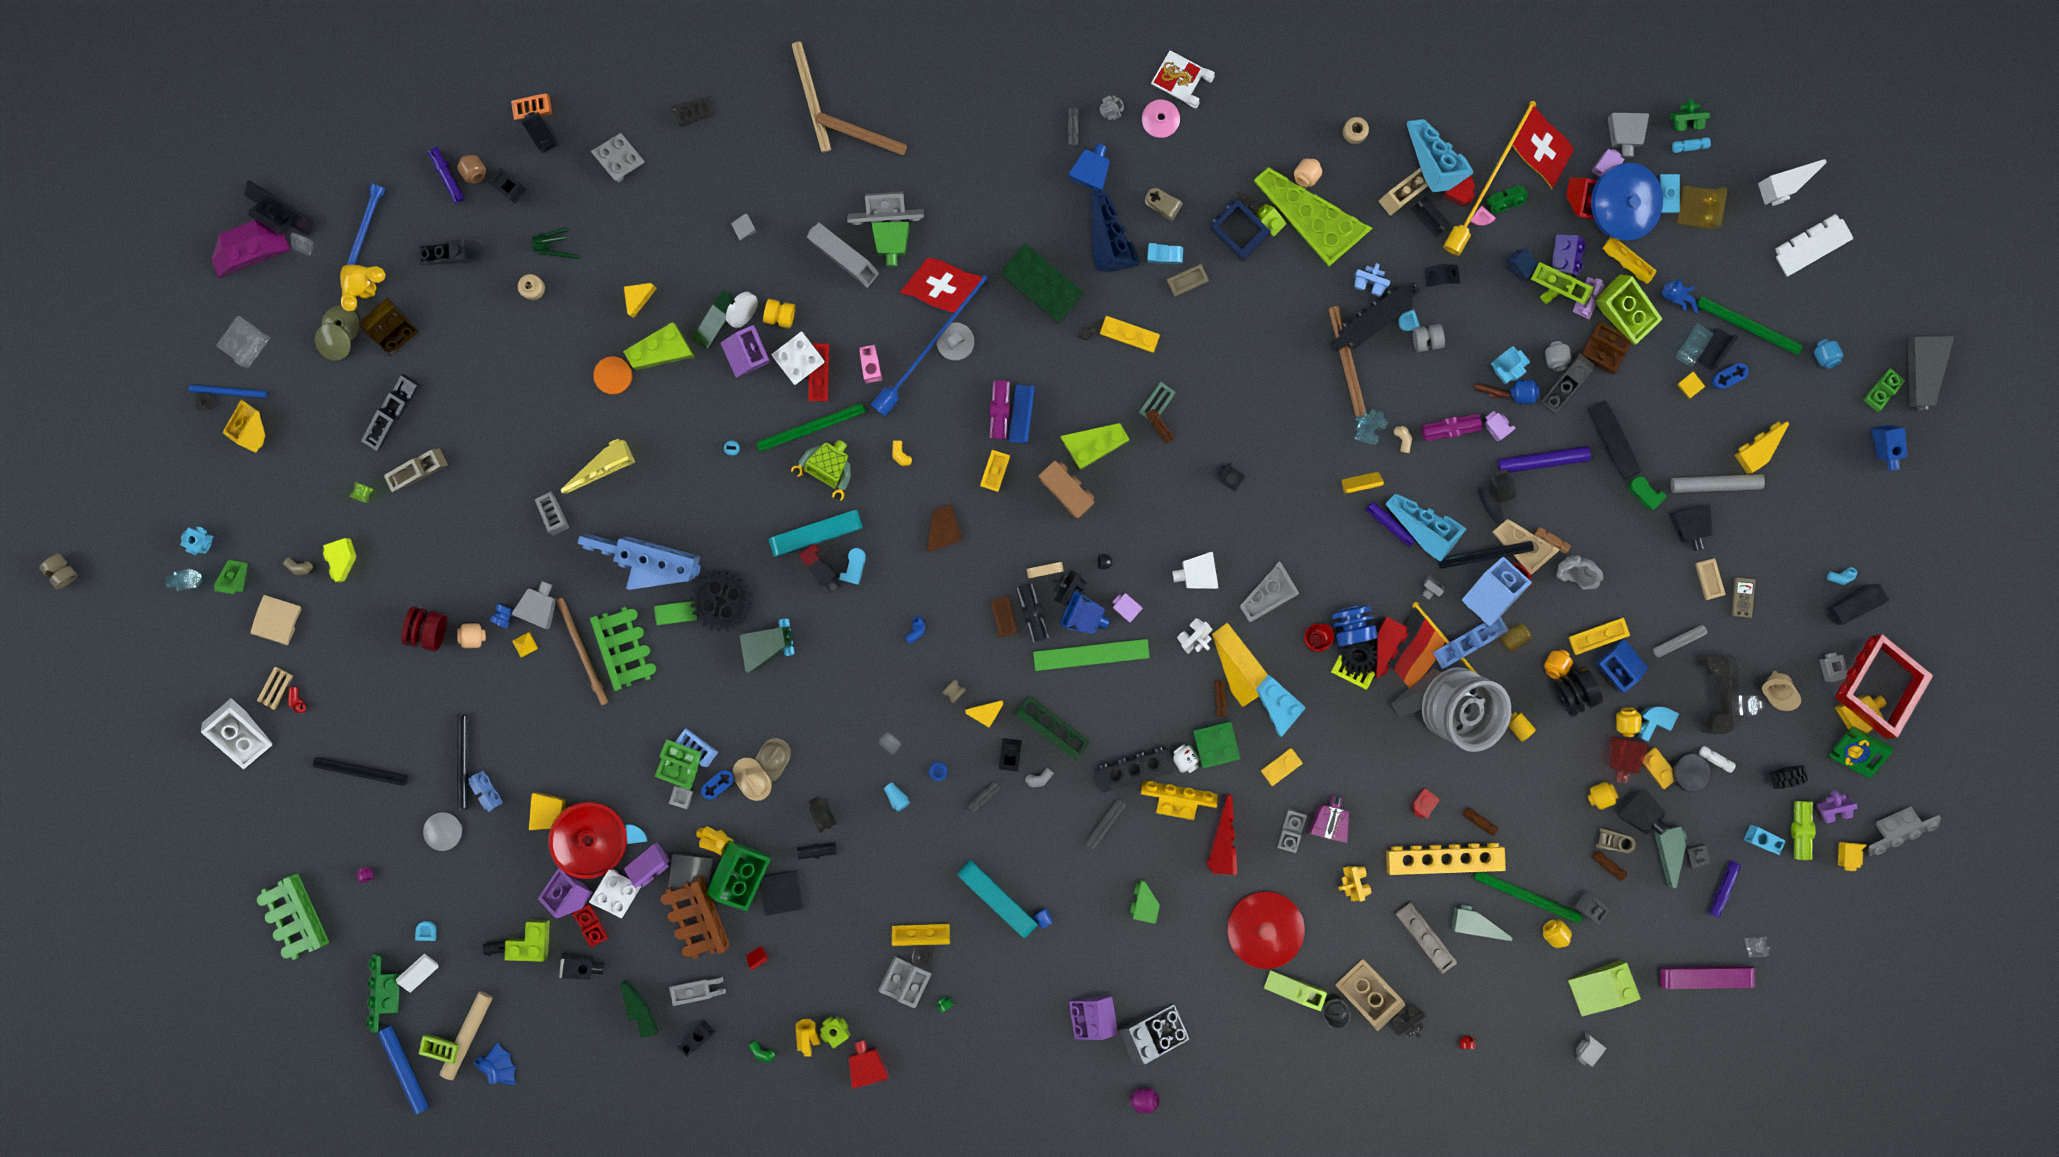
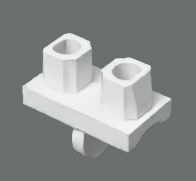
[1177,618,1213,654]

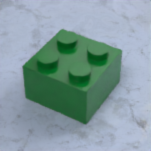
[1192,721,1240,768]

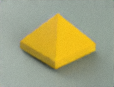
[512,632,538,658]

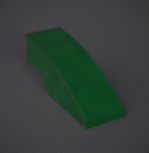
[620,980,659,1038]

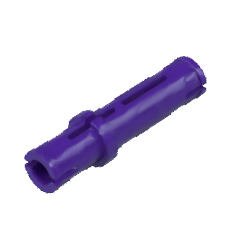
[427,147,465,204]
[1365,501,1416,547]
[1708,860,1742,918]

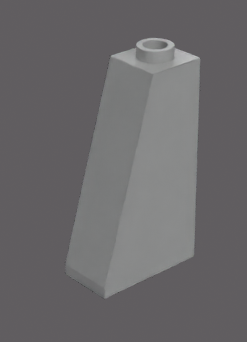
[807,222,879,288]

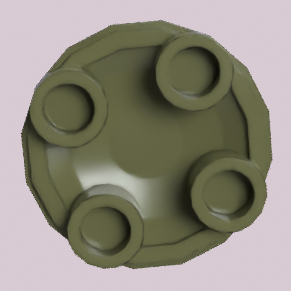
[315,323,352,361]

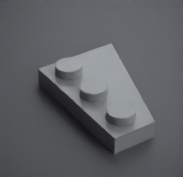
[1240,561,1299,623]

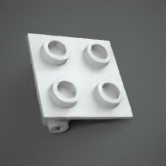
[771,331,825,385]
[589,869,641,918]

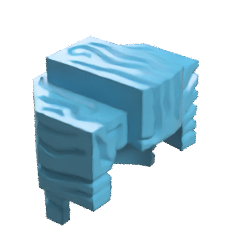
[1491,346,1530,384]

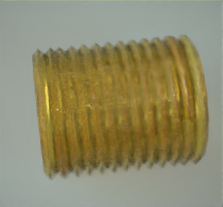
[1500,623,1532,653]

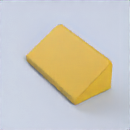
[1341,472,1384,494]

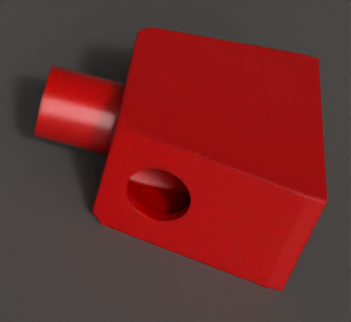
[849,1039,889,1089]

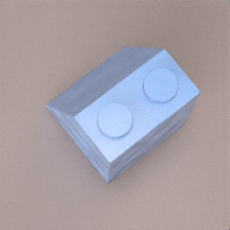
[1462,557,1532,626]

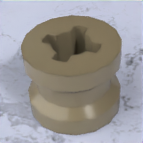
[942,679,966,703]

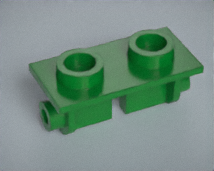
[1486,185,1528,214]

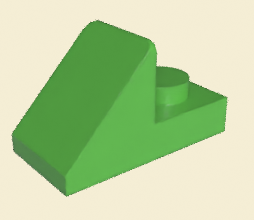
[214,560,247,594]

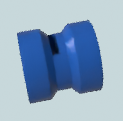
[489,603,514,628]

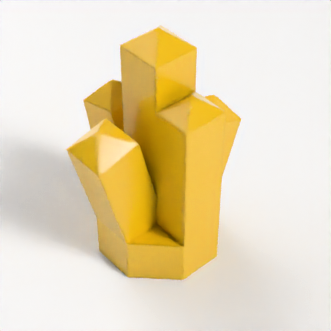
[697,826,734,856]
[795,1019,820,1056]

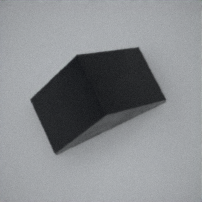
[999,738,1022,772]

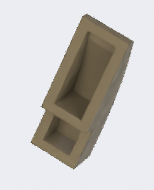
[384,448,448,492]

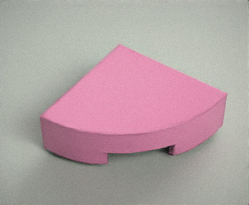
[1470,206,1496,226]

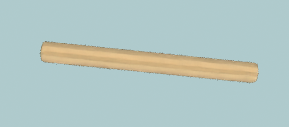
[792,41,831,153]

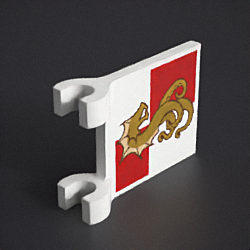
[1151,51,1215,109]

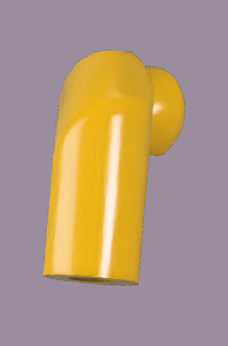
[892,441,912,466]

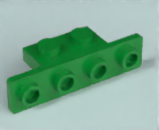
[367,953,400,1033]

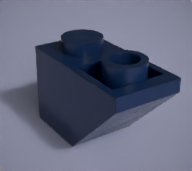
[1506,247,1539,282]

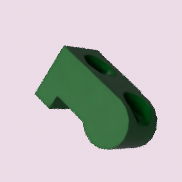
[1628,477,1667,511]

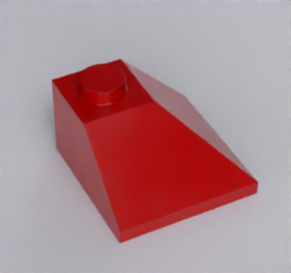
[1566,178,1597,221]

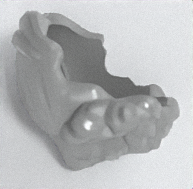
[1557,555,1604,590]

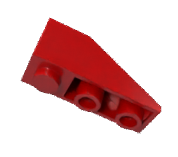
[1375,617,1408,678]

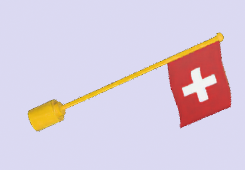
[1443,101,1574,256]

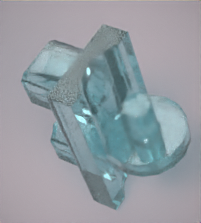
[1355,409,1389,446]
[166,569,202,591]

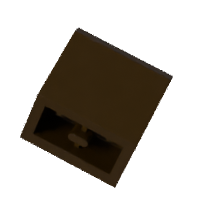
[359,297,419,356]

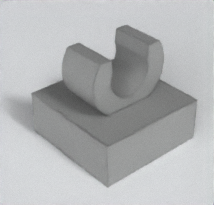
[1423,575,1445,600]

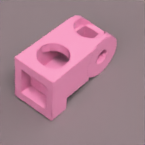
[859,344,883,384]

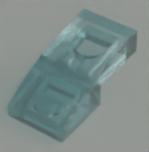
[1675,323,1713,368]

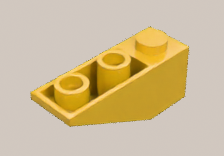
[1735,421,1789,474]

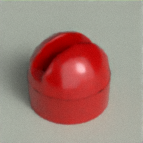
[1460,1036,1476,1049]

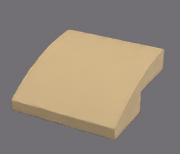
[250,595,302,646]

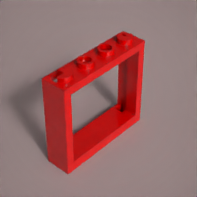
[1835,634,1933,739]

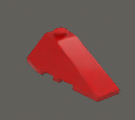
[1207,794,1237,875]

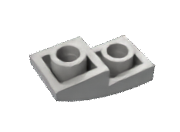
[1277,808,1307,853]

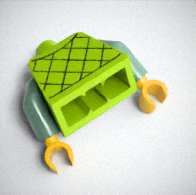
[791,440,851,501]

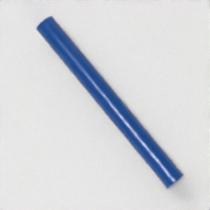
[189,385,267,398]

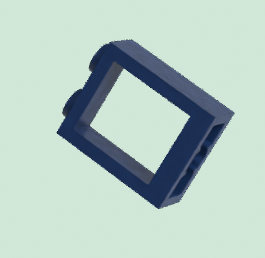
[1210,199,1271,261]

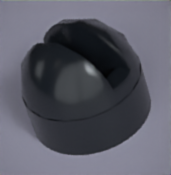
[1098,554,1113,570]

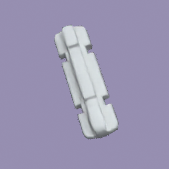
[1699,746,1736,773]

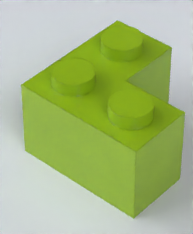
[505,919,550,962]

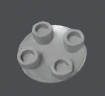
[423,812,463,851]

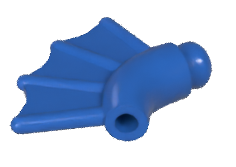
[474,1042,517,1085]

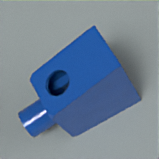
[1068,143,1110,192]
[1871,425,1907,470]

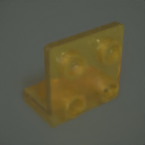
[1677,186,1728,230]

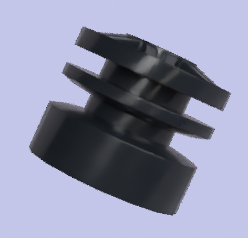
[1554,667,1603,717]

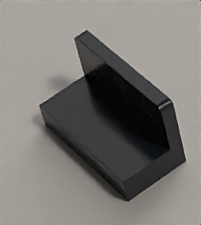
[1695,328,1738,370]

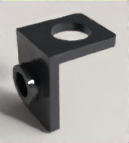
[1425,264,1460,287]
[1217,462,1245,491]

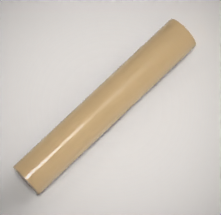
[439,991,493,1080]

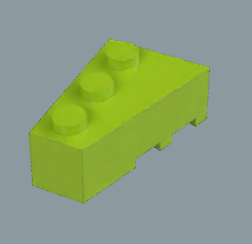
[623,322,696,370]
[1060,423,1130,471]

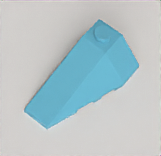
[1407,119,1473,192]
[1386,494,1466,562]

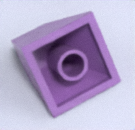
[538,868,593,918]

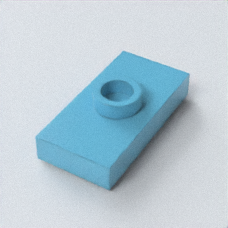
[1659,174,1680,214]

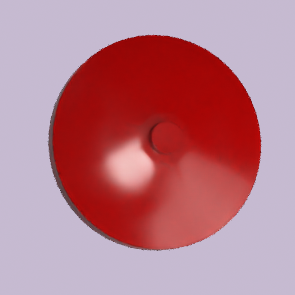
[548,801,627,879]
[1227,891,1305,969]

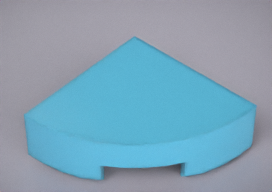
[625,824,648,844]

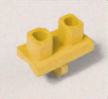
[1338,866,1372,902]

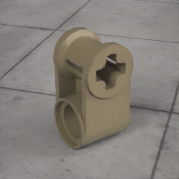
[1145,188,1183,221]
[1596,828,1636,853]

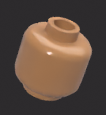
[457,155,486,184]

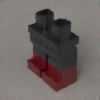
[799,543,841,593]

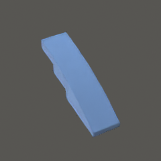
[1433,617,1509,669]

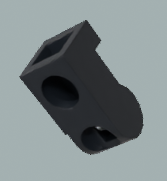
[677,1019,715,1057]

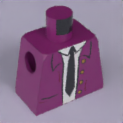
[1309,795,1349,843]

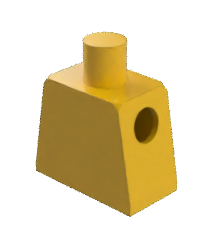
[1834,695,1887,736]
[529,792,566,830]

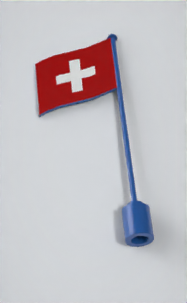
[870,258,989,416]

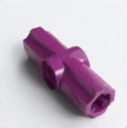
[990,380,1010,439]
[1421,414,1482,441]

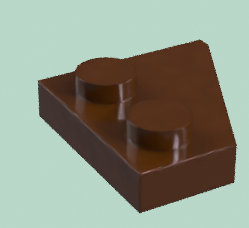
[927,504,963,552]

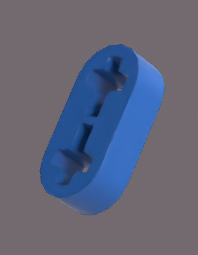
[1712,363,1749,390]
[701,770,735,800]

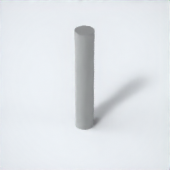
[1670,474,1765,493]

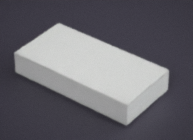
[396,953,439,993]

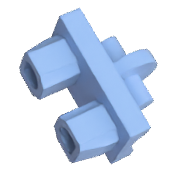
[1354,263,1390,297]

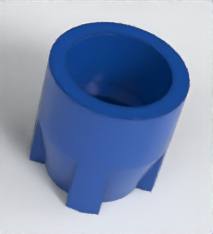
[1033,908,1053,929]

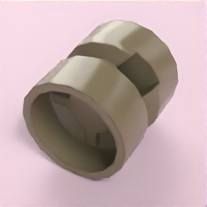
[39,553,78,590]

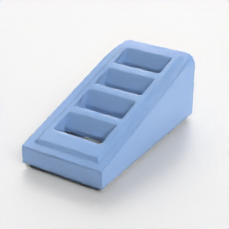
[675,728,718,767]

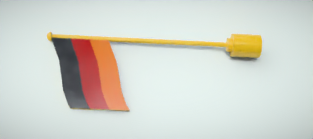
[1388,602,1536,742]

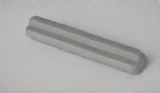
[1653,625,1708,657]

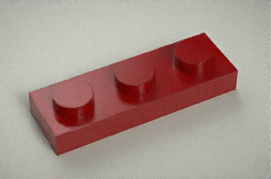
[808,343,829,402]

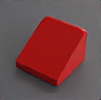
[746,946,769,970]

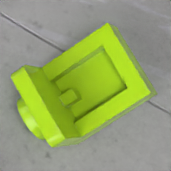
[1255,204,1287,237]

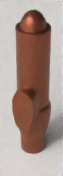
[1473,383,1511,399]

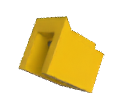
[1838,842,1866,871]

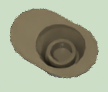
[755,738,791,782]

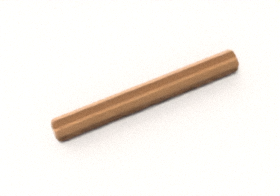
[816,112,907,155]

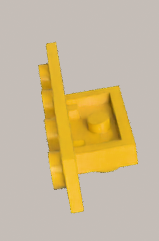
[1141,781,1218,820]

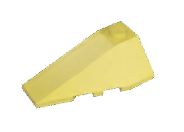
[561,439,635,494]

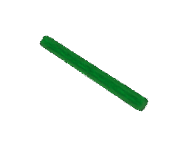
[1696,297,1803,354]
[757,403,866,451]
[1474,872,1582,924]

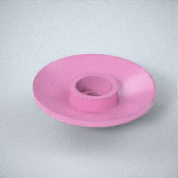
[1142,100,1180,138]

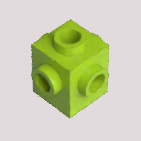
[820,1016,850,1049]

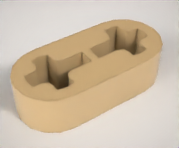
[1026,562,1064,579]

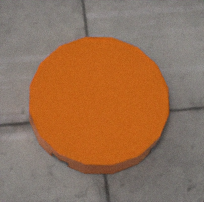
[593,356,633,395]

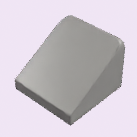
[731,213,757,241]

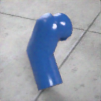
[905,616,925,644]

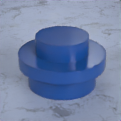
[929,762,948,781]

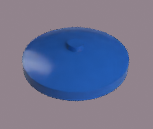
[1591,163,1663,241]

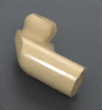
[1394,426,1412,454]

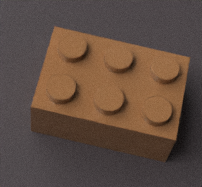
[1038,460,1095,520]

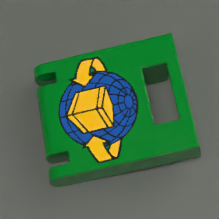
[1829,726,1893,779]

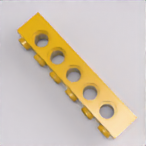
[1386,843,1506,875]

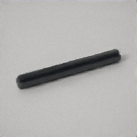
[1438,541,1534,569]
[457,714,469,810]
[313,757,408,786]

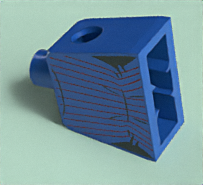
[1060,590,1109,634]

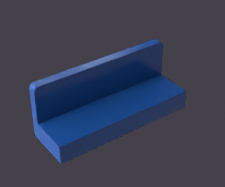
[1009,385,1035,444]

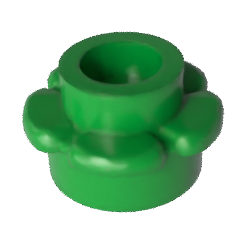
[936,996,954,1013]

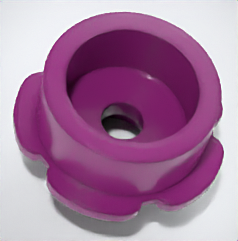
[354,867,374,883]

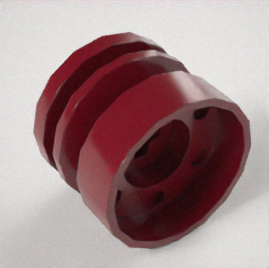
[401,606,447,652]

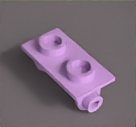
[1572,277,1605,319]

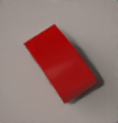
[572,902,608,948]

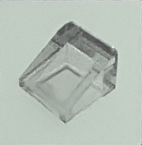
[291,233,315,256]
[879,732,902,754]

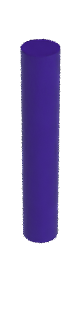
[1498,446,1591,474]

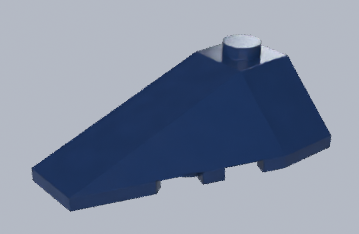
[1091,191,1139,272]

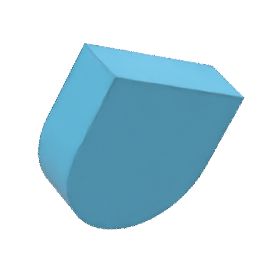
[1398,309,1420,332]
[415,921,437,941]

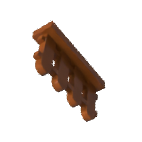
[661,875,730,959]

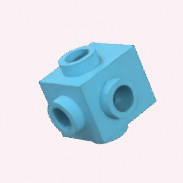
[180,526,214,555]

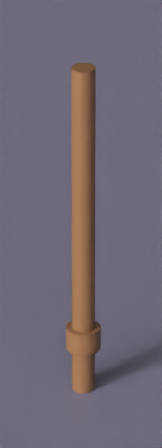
[556,598,608,706]

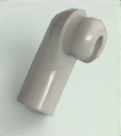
[1025,768,1054,788]

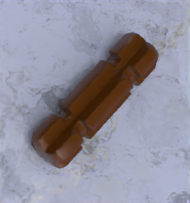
[1146,409,1174,443]
[1214,680,1227,718]
[1463,807,1498,836]
[1592,851,1627,881]

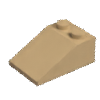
[1335,959,1406,1031]

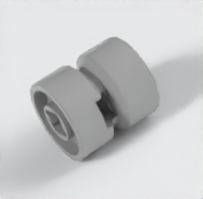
[1413,324,1445,352]

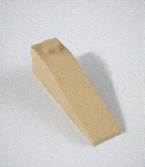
[1379,168,1429,216]

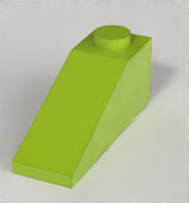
[1531,262,1594,305]

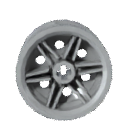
[1422,667,1511,752]

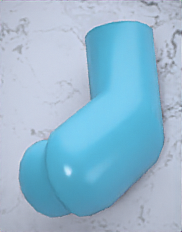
[1827,567,1857,585]

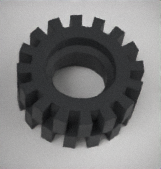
[1341,641,1377,676]
[1770,765,1809,789]

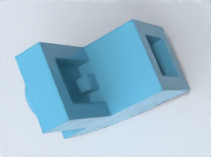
[1637,706,1679,742]

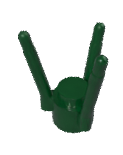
[532,227,580,259]

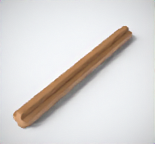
[1329,306,1367,418]

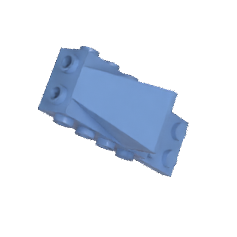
[578,533,701,590]

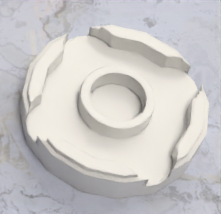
[726,292,758,328]

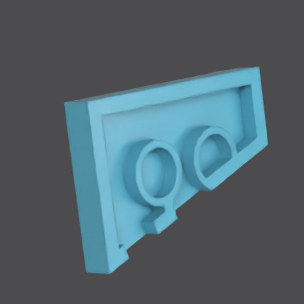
[1256,675,1306,737]

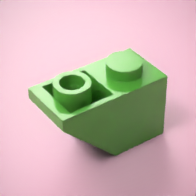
[1130,879,1160,924]

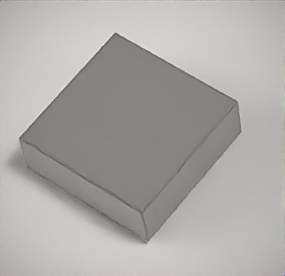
[669,785,694,809]

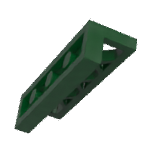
[1015,696,1090,761]

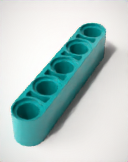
[768,510,863,557]
[957,860,1038,938]

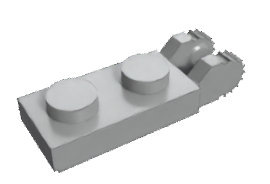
[669,977,726,1006]

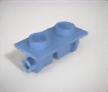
[468,771,503,812]

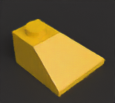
[222,400,265,453]

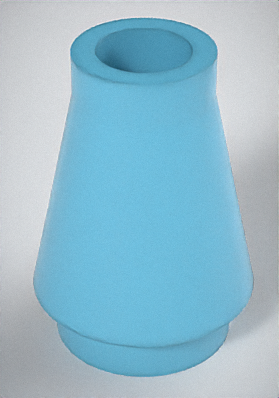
[884,782,910,812]

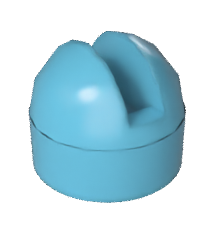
[724,440,740,456]

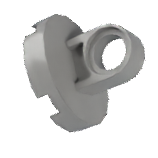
[937,323,974,361]

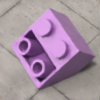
[721,325,771,378]
[624,842,671,889]
[1069,996,1118,1040]

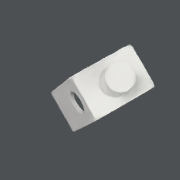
[1172,552,1218,589]

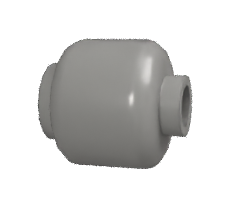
[1545,341,1572,371]

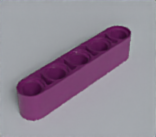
[1660,966,1755,989]

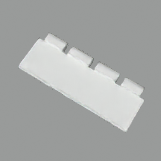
[1775,214,1854,277]

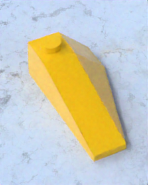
[1212,623,1268,707]

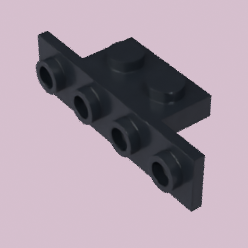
[244,180,313,236]

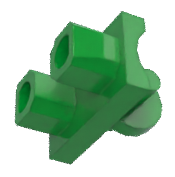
[1670,98,1710,131]

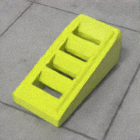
[1331,655,1375,690]

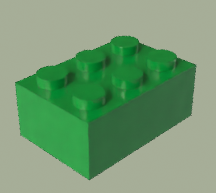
[706,840,771,911]

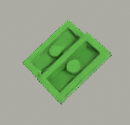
[655,739,701,790]

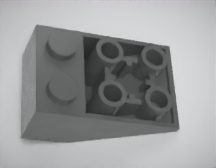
[1118,1004,1190,1065]

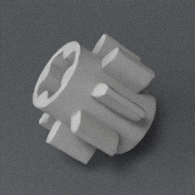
[1100,96,1124,120]

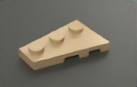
[1492,519,1560,575]

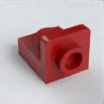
[1410,788,1440,819]

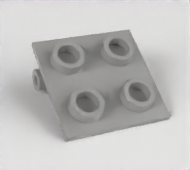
[591,133,645,183]

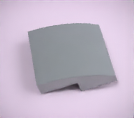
[878,956,931,1008]

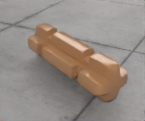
[1534,527,1571,553]

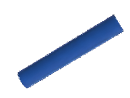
[377,1026,429,1115]

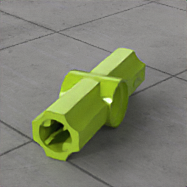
[1791,801,1816,860]

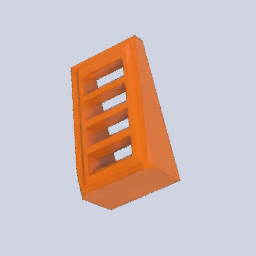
[511,93,552,120]

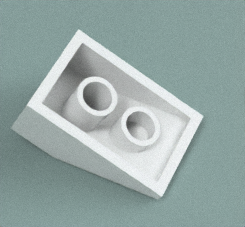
[1758,159,1827,206]
[201,698,273,770]

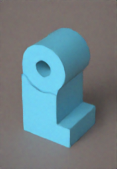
[1147,243,1183,264]
[839,548,866,585]
[1744,825,1786,855]

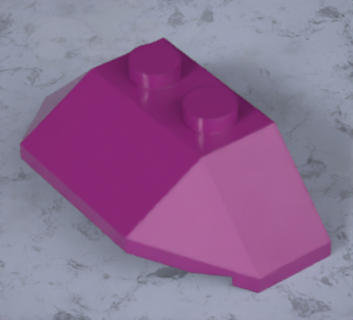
[211,220,290,278]

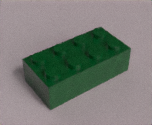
[1000,243,1084,325]

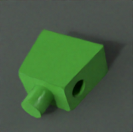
[872,222,909,267]

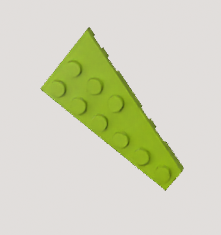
[1254,167,1373,267]

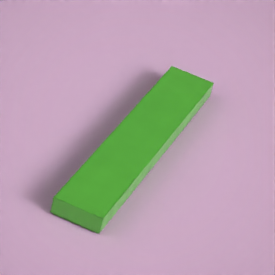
[1033,639,1150,671]

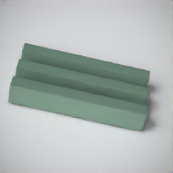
[1139,382,1176,422]

